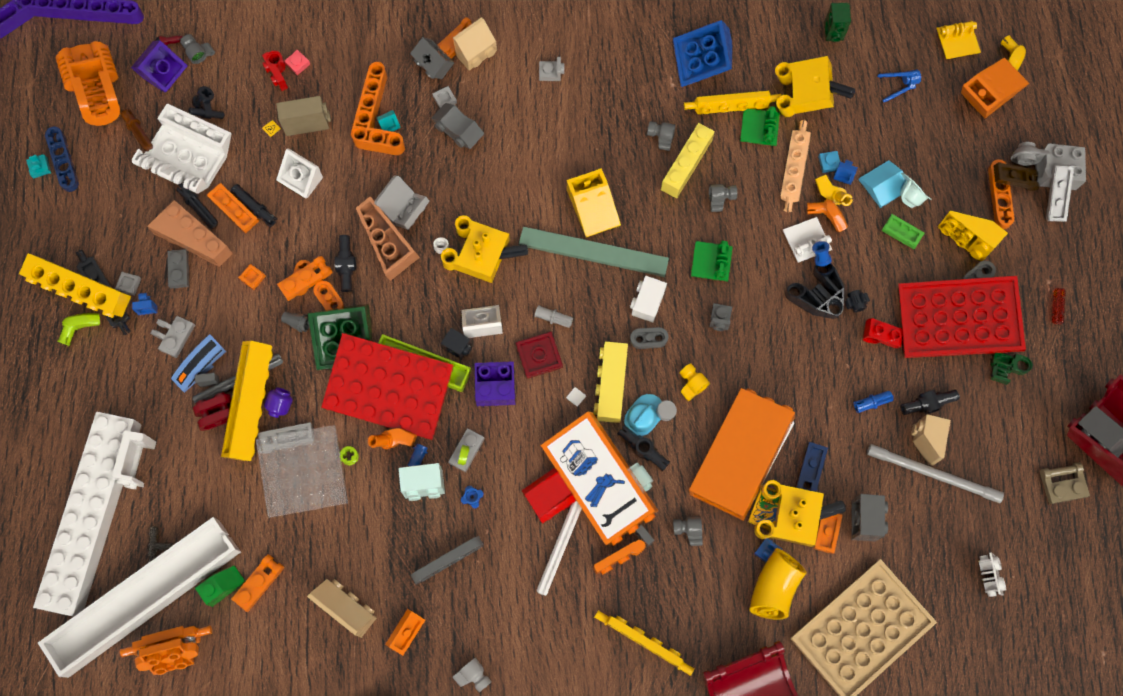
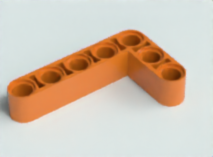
[351,62,405,155]

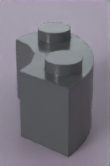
[432,103,484,149]

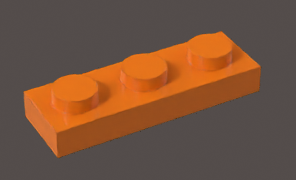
[207,183,259,234]

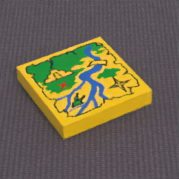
[748,484,779,531]

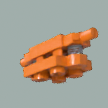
[120,625,212,675]

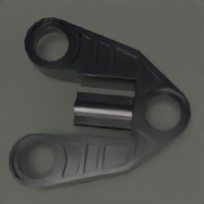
[785,263,844,319]

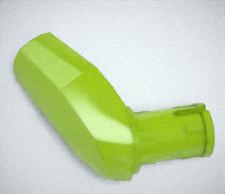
[57,313,100,346]

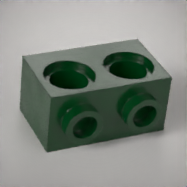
[824,3,851,42]

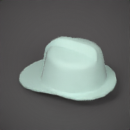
[900,173,932,208]

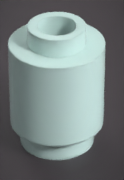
[630,463,653,491]

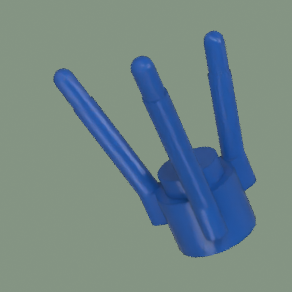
[877,69,921,102]

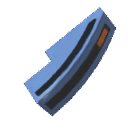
[171,334,226,393]

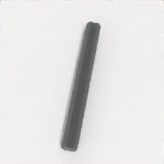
[192,354,283,403]

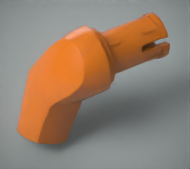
[807,199,848,232]
[368,428,417,449]

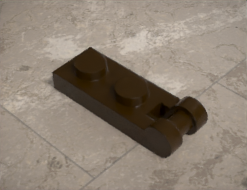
[993,162,1039,191]

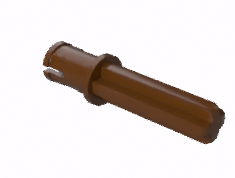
[121,109,153,152]

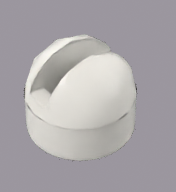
[433,237,449,254]

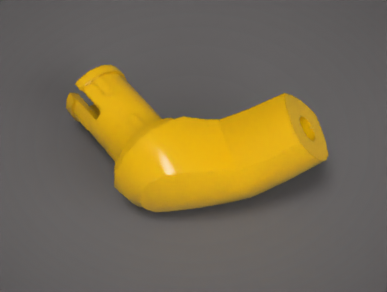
[1001,35,1026,71]
[815,175,853,206]

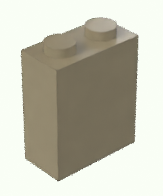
[276,96,331,136]

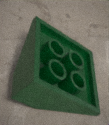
[308,304,373,370]

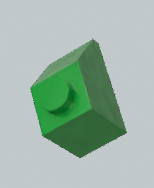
[195,566,246,607]

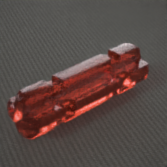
[1052,288,1066,325]

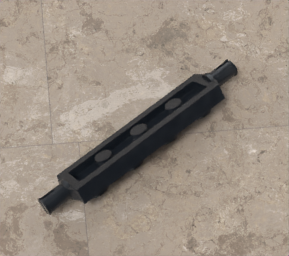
[76,250,131,335]

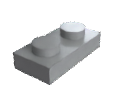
[448,428,485,473]

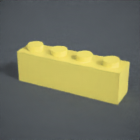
[661,123,715,198]
[594,342,628,423]

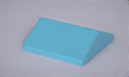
[859,160,906,208]

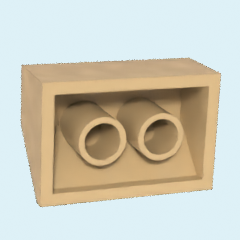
[307,579,377,638]

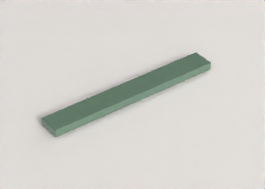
[519,227,669,277]

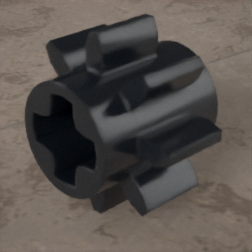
[844,290,870,313]

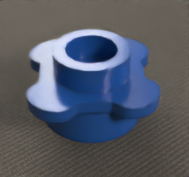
[461,486,484,508]

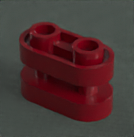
[192,392,232,431]

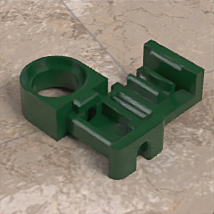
[990,353,1033,385]

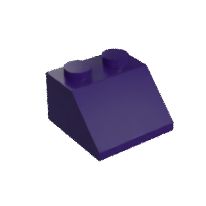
[131,41,188,93]

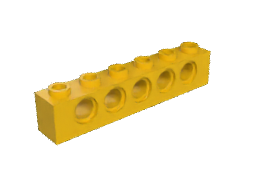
[19,253,131,318]

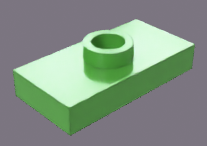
[881,214,924,249]

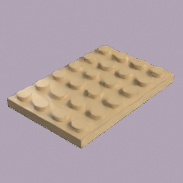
[790,559,937,696]

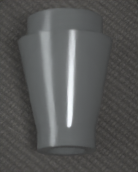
[281,311,310,332]

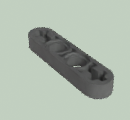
[411,536,484,585]

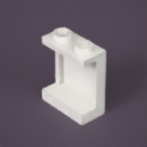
[111,430,156,489]

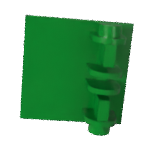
[740,107,780,146]
[691,241,733,282]

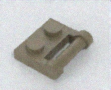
[1040,462,1090,505]

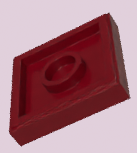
[515,331,563,379]

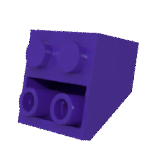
[475,362,515,406]

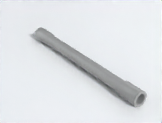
[867,444,1004,504]

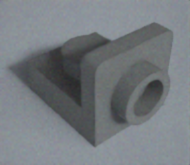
[709,303,732,331]

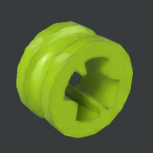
[340,446,359,465]

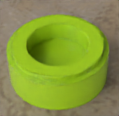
[458,445,470,465]

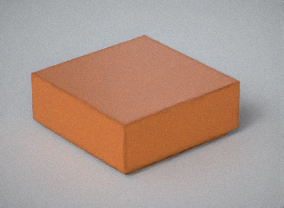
[238,264,266,290]

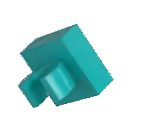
[376,110,401,132]
[26,154,51,179]

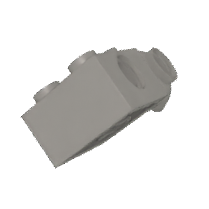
[1011,142,1086,190]

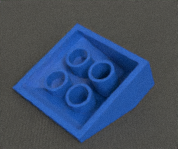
[673,20,732,87]

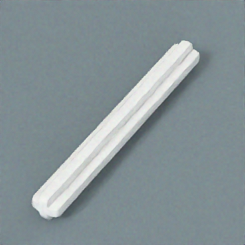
[537,501,582,596]

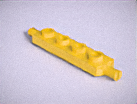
[684,91,781,114]
[594,610,695,676]

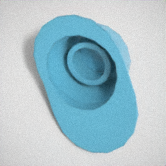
[624,394,662,436]

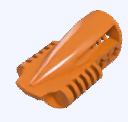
[56,41,120,126]

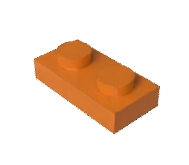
[813,514,843,554]
[385,609,425,655]

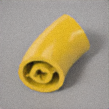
[749,548,807,620]

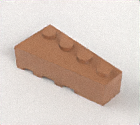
[356,196,420,281]
[147,200,232,267]

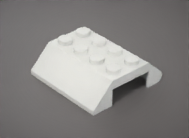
[132,104,231,193]

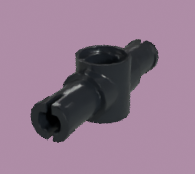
[335,235,356,292]
[900,389,960,415]
[617,425,670,471]

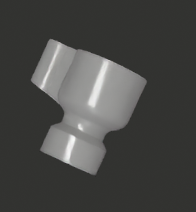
[453,658,492,692]

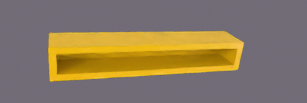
[221,341,273,461]

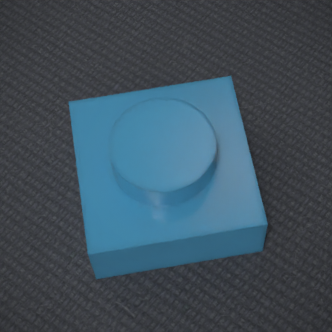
[818,151,840,173]

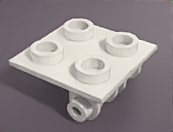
[783,217,832,263]
[978,552,1006,597]

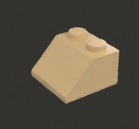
[453,17,497,70]
[911,415,951,466]

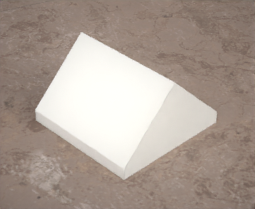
[276,148,323,198]
[462,305,503,338]

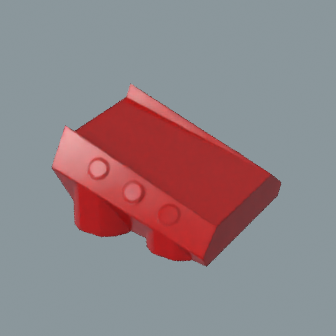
[522,468,576,524]

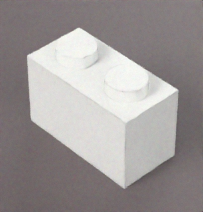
[630,276,667,323]

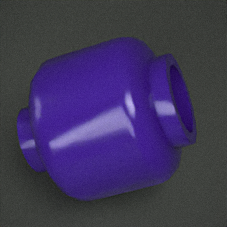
[264,387,293,418]

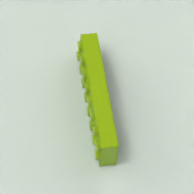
[378,334,472,392]

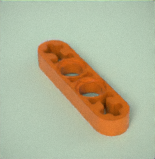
[988,159,1014,229]

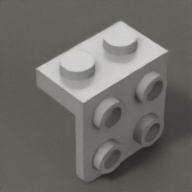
[374,175,429,230]

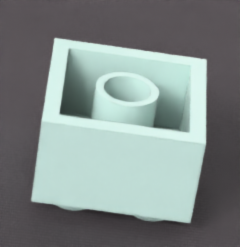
[399,463,445,501]

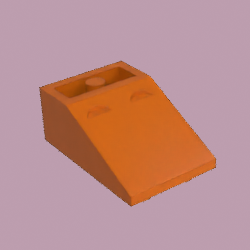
[961,58,1029,119]

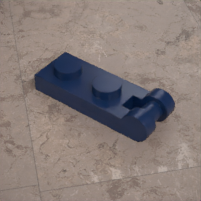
[795,442,828,492]

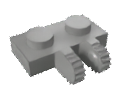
[150,316,195,358]

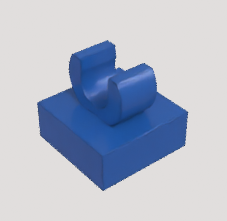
[833,160,858,185]
[132,293,158,315]
[754,538,783,563]

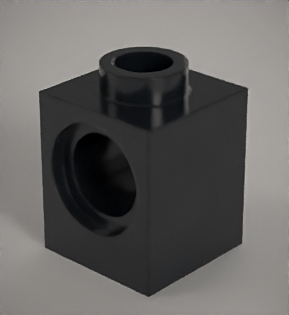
[441,328,472,360]

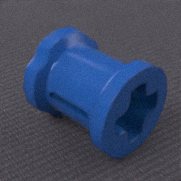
[812,241,832,267]

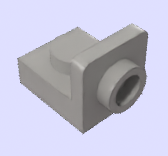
[539,57,564,81]

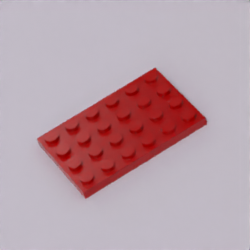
[898,276,1026,358]
[321,333,454,440]

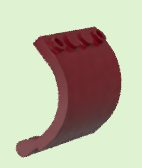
[702,640,798,696]

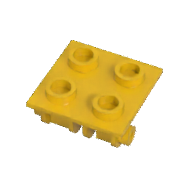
[936,21,981,59]

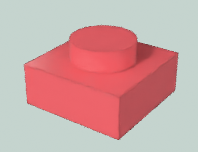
[284,50,310,76]

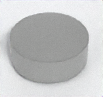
[656,400,677,421]

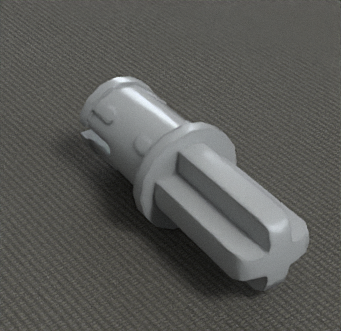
[535,305,573,328]

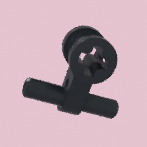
[188,86,225,119]

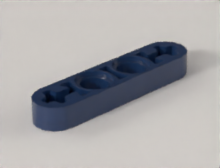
[45,126,79,192]

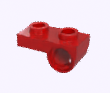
[262,51,288,91]
[863,318,903,349]

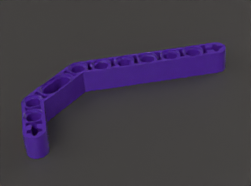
[0,0,144,39]

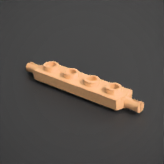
[781,120,811,212]

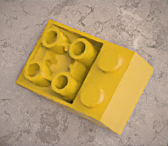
[567,168,621,237]
[938,211,1008,261]

